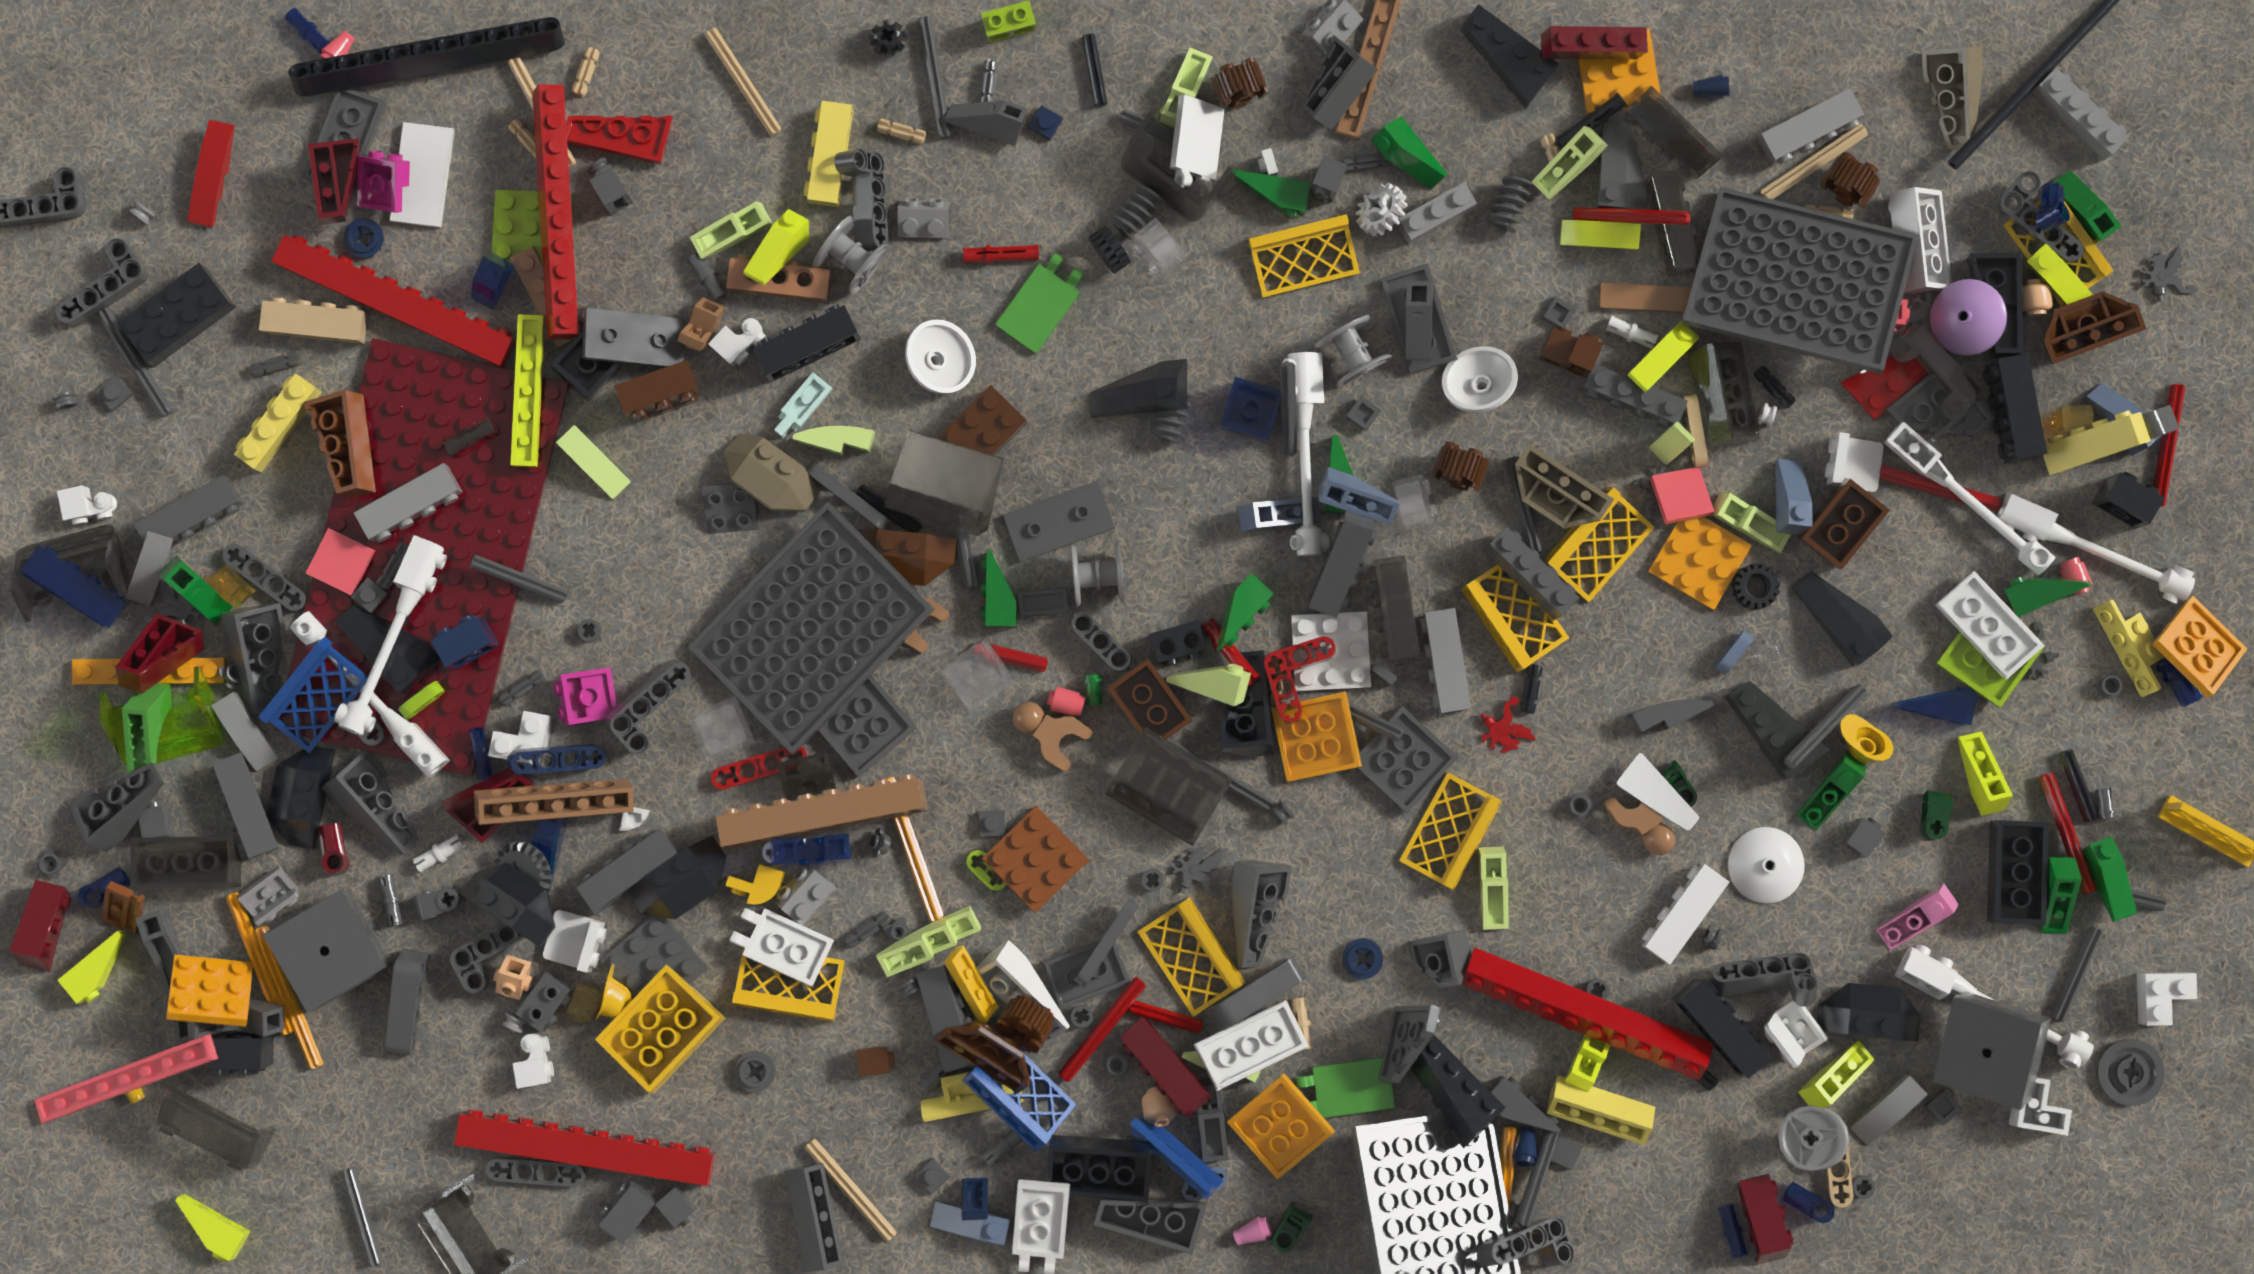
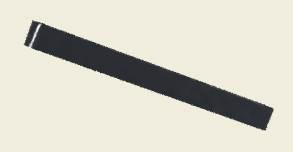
[288,17,565,97]

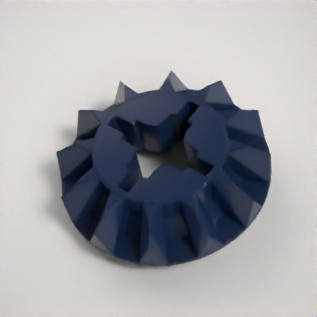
[343,218,385,259]
[1342,938,1383,979]

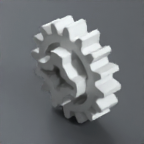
[1355,183,1407,236]

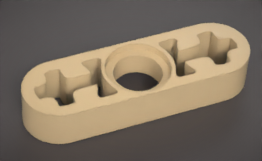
[1682,394,1708,468]
[1825,1148,1853,1208]

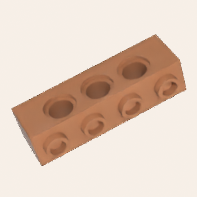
[726,255,832,303]

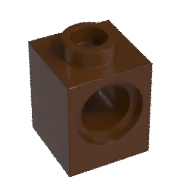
[857,1046,895,1076]

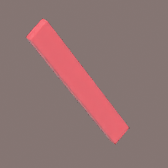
[34,1034,218,1124]

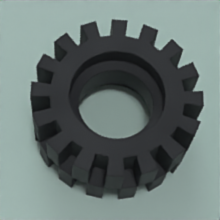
[1089,226,1131,274]
[1732,563,1781,610]

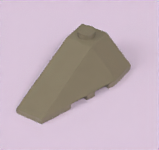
[1922,46,1983,150]

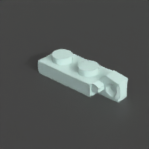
[774,373,833,438]

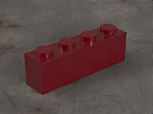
[1541,26,1648,59]
[1120,1017,1213,1117]

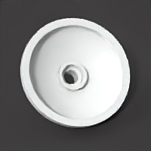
[905,320,976,394]
[1442,346,1518,412]
[1728,827,1804,903]

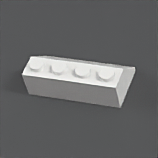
[1888,187,1952,294]

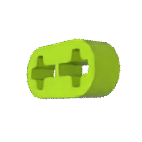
[398,681,445,720]
[966,850,1006,891]

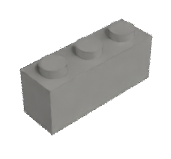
[1397,182,1477,245]

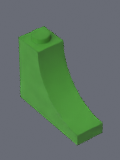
[122,683,172,773]

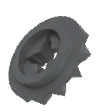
[734,1051,776,1092]

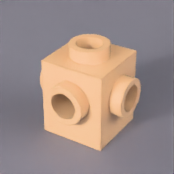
[493,955,533,1000]

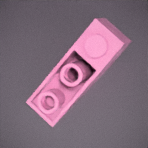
[1876,884,1959,951]

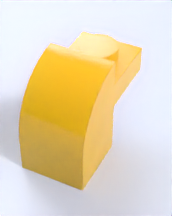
[726,864,786,904]

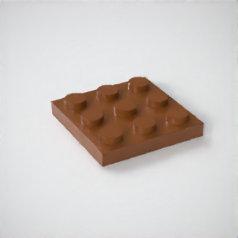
[981,806,1089,914]

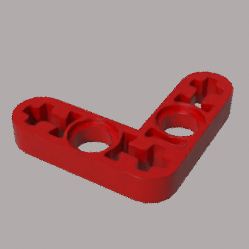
[1264,636,1336,724]

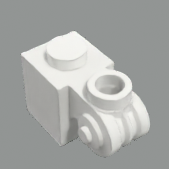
[709,318,767,367]
[57,485,117,526]
[513,1033,554,1089]

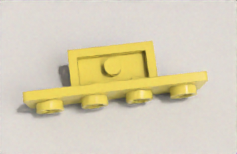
[2093,600,2164,697]
[920,1072,1023,1122]

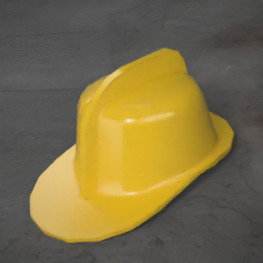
[1840,714,1894,764]
[596,964,632,1020]

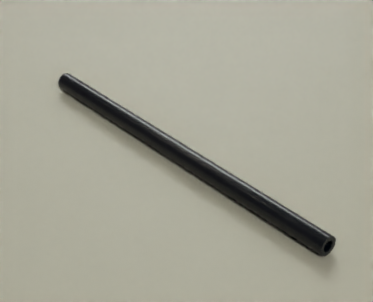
[1948,0,2120,170]

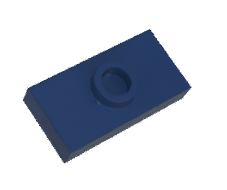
[961,1178,988,1221]

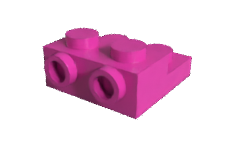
[357,151,410,213]
[553,668,617,727]

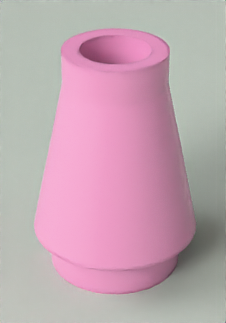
[1233,1216,1273,1246]

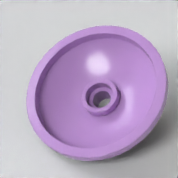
[1930,279,2007,356]

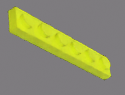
[511,314,545,467]

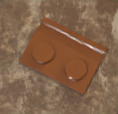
[102,881,145,935]

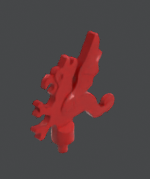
[1480,696,1536,753]

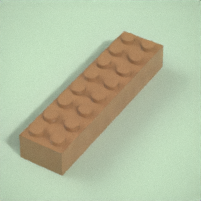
[716,774,928,850]

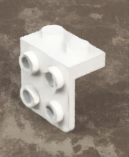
[1825,432,1884,492]
[543,910,606,973]
[1764,999,1828,1068]

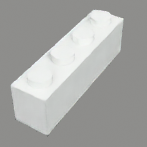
[1642,864,1729,965]

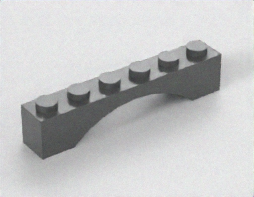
[135,909,194,1046]

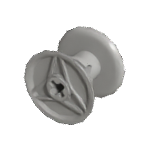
[813,215,890,295]
[1314,315,1392,388]
[1071,541,1125,608]
[1778,1106,1849,1171]

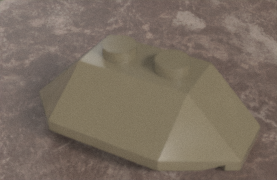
[724,433,820,512]
[1515,444,1614,529]

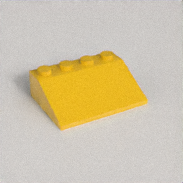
[595,965,726,1093]

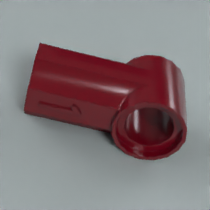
[318,823,350,874]

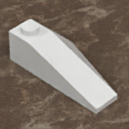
[976,940,1069,1038]

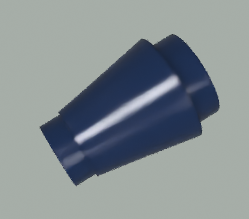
[1693,74,1730,99]
[1512,1127,1537,1167]

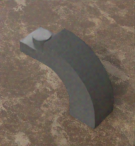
[188,999,284,1039]

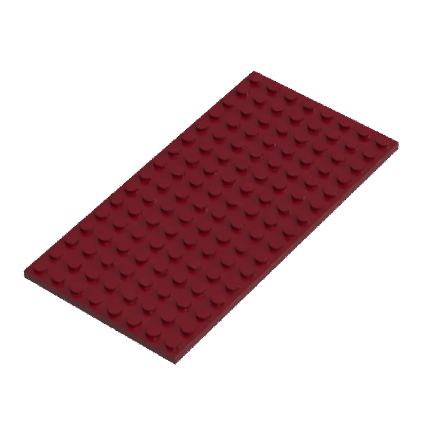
[275,338,569,776]

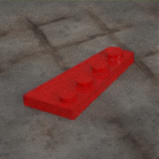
[566,115,673,165]
[1840,335,1950,420]

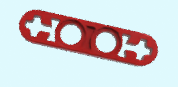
[711,747,807,790]

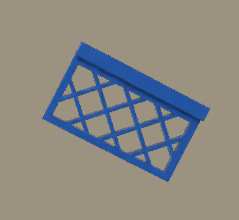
[258,637,368,753]
[962,1054,1077,1151]
[1130,1115,1224,1200]

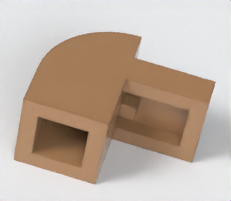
[678,297,726,351]

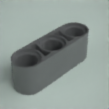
[1071,612,1130,672]

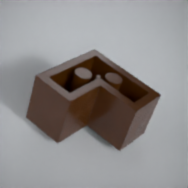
[1539,327,1604,378]

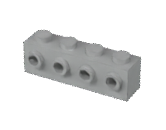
[2032,67,2129,160]
[1757,88,1865,165]
[354,463,463,543]
[1419,608,1471,714]

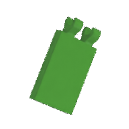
[995,253,1084,354]
[1295,1057,1395,1118]

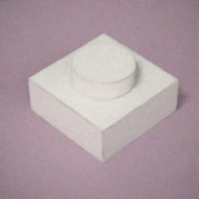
[1258,148,1278,176]

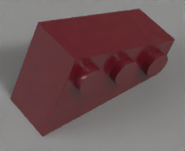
[308,138,361,225]
[116,613,204,694]
[442,767,535,843]
[9,880,72,972]
[1737,1174,1794,1265]

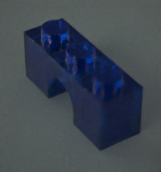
[770,834,851,868]

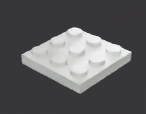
[1291,612,1371,691]

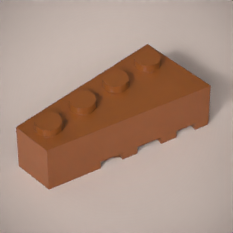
[303,390,376,498]

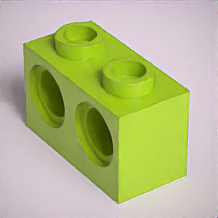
[981,0,1037,44]

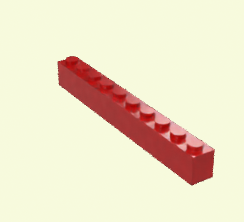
[532,84,579,340]
[271,234,516,368]
[1461,947,1714,1080]
[454,1109,716,1186]

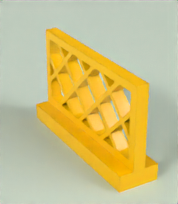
[2003,189,2114,307]
[1247,214,1360,298]
[1543,487,1654,603]
[1460,564,1569,673]
[1399,772,1502,891]
[2157,795,2254,867]
[1137,897,1245,1017]
[732,948,845,1022]

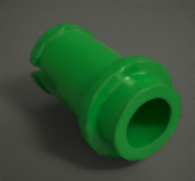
[1082,674,1103,706]

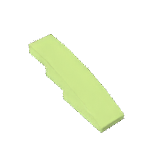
[876,906,981,977]

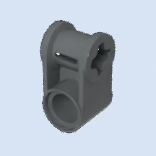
[412,887,466,922]

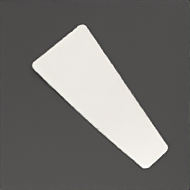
[1617,753,1699,830]

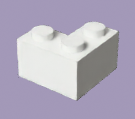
[488,711,553,766]
[2136,972,2197,1026]
[2009,1077,2072,1136]

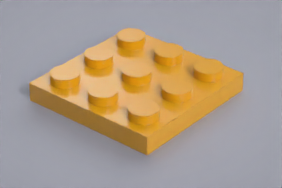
[1577,28,1662,115]
[1648,517,1752,610]
[2152,596,2247,698]
[1271,692,1362,782]
[166,955,253,1027]
[1227,1073,1335,1180]

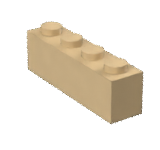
[259,297,368,344]

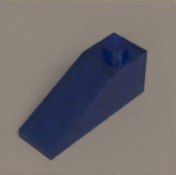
[1892,686,1978,726]
[532,817,569,891]

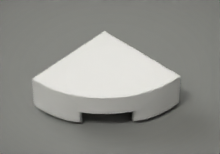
[619,807,650,831]

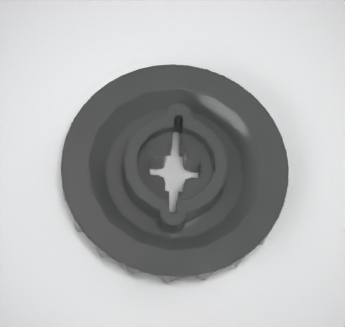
[493,841,552,893]
[2097,1039,2164,1106]

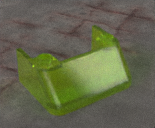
[99,666,223,765]

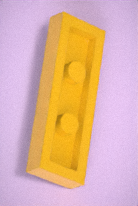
[944,946,999,1023]

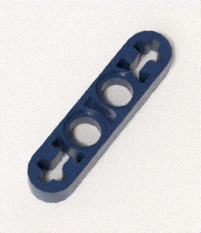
[507,744,606,774]

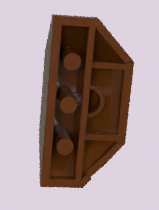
[2043,291,2147,365]
[857,529,957,586]
[933,1021,1030,1094]

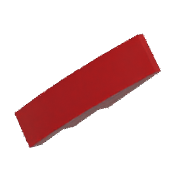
[187,119,235,227]

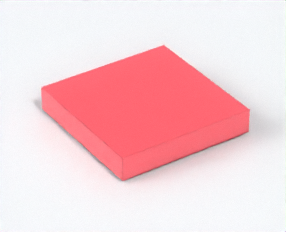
[1650,467,1714,524]
[306,528,376,596]

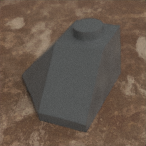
[1408,929,1471,988]

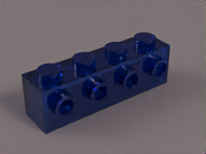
[19,545,127,630]

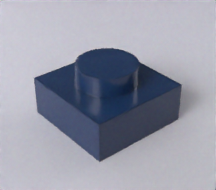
[1029,105,1063,141]

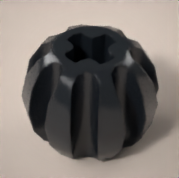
[869,19,907,57]

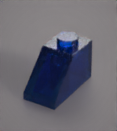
[471,254,514,310]

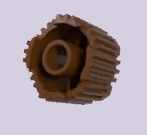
[1211,57,1268,111]
[1820,152,1880,208]
[1431,441,1489,492]
[995,994,1055,1053]

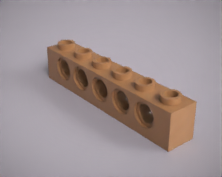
[474,778,634,825]

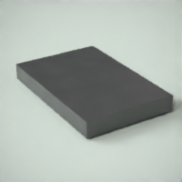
[1042,940,1131,1010]

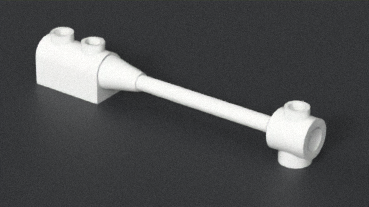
[1282,352,1329,556]
[1883,422,2055,576]
[1997,492,2195,604]
[334,535,447,736]
[290,611,450,778]
[1895,945,2094,1070]

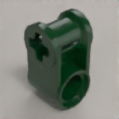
[1660,760,1697,807]
[1920,790,1954,840]
[1271,1201,1314,1252]

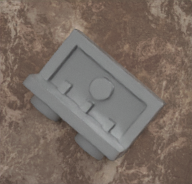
[1302,0,1363,56]
[898,197,949,238]
[774,862,835,925]
[237,865,299,926]

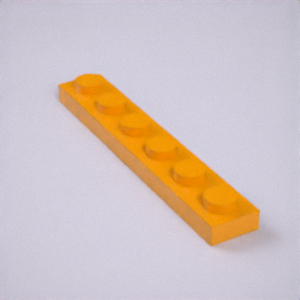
[72,658,226,685]

